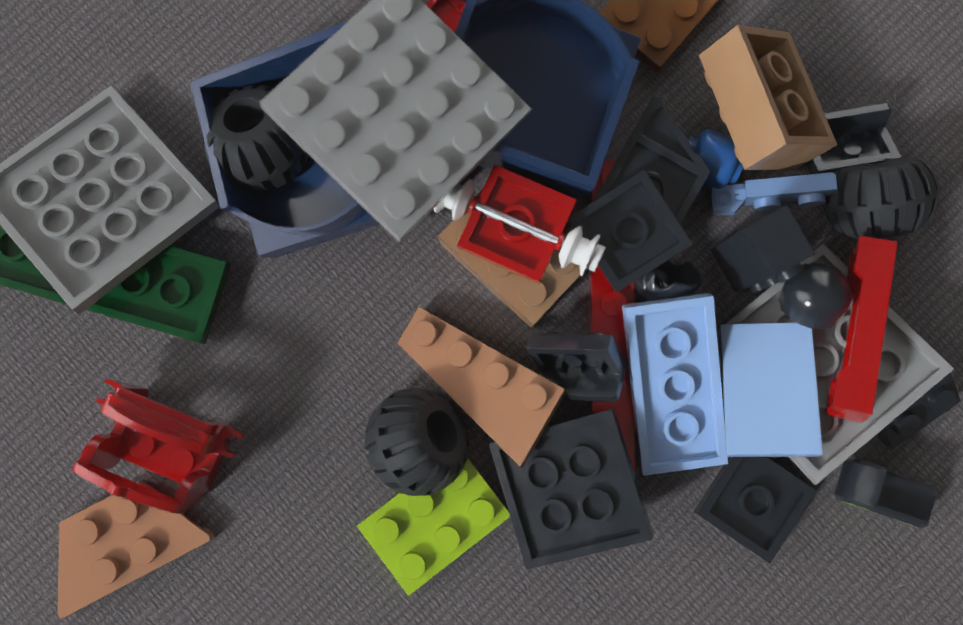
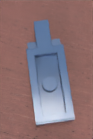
[711,172,837,215]

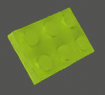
[357,457,510,596]

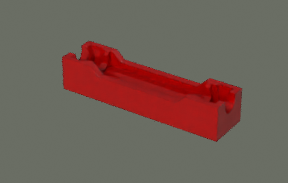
[825,236,898,423]

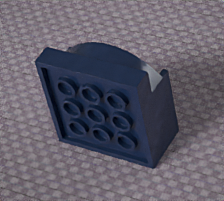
[455,0,642,203]
[190,20,380,258]

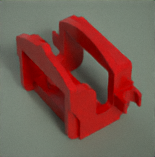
[72,380,246,514]

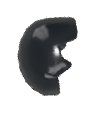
[633,259,701,301]
[779,262,853,329]

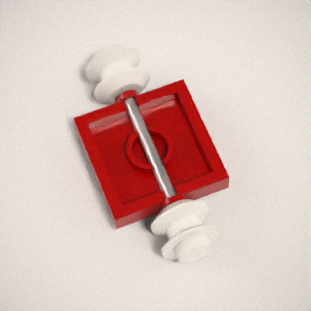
[434,164,605,284]

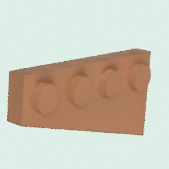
[398,307,567,468]

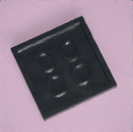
[489,407,654,570]

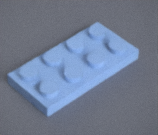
[622,293,728,476]

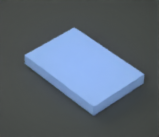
[720,323,823,457]

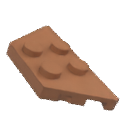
[58,480,215,619]

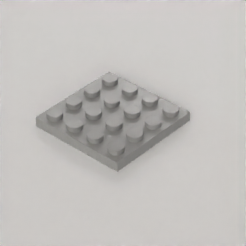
[260,0,531,242]
[0,86,219,315]
[717,244,954,485]

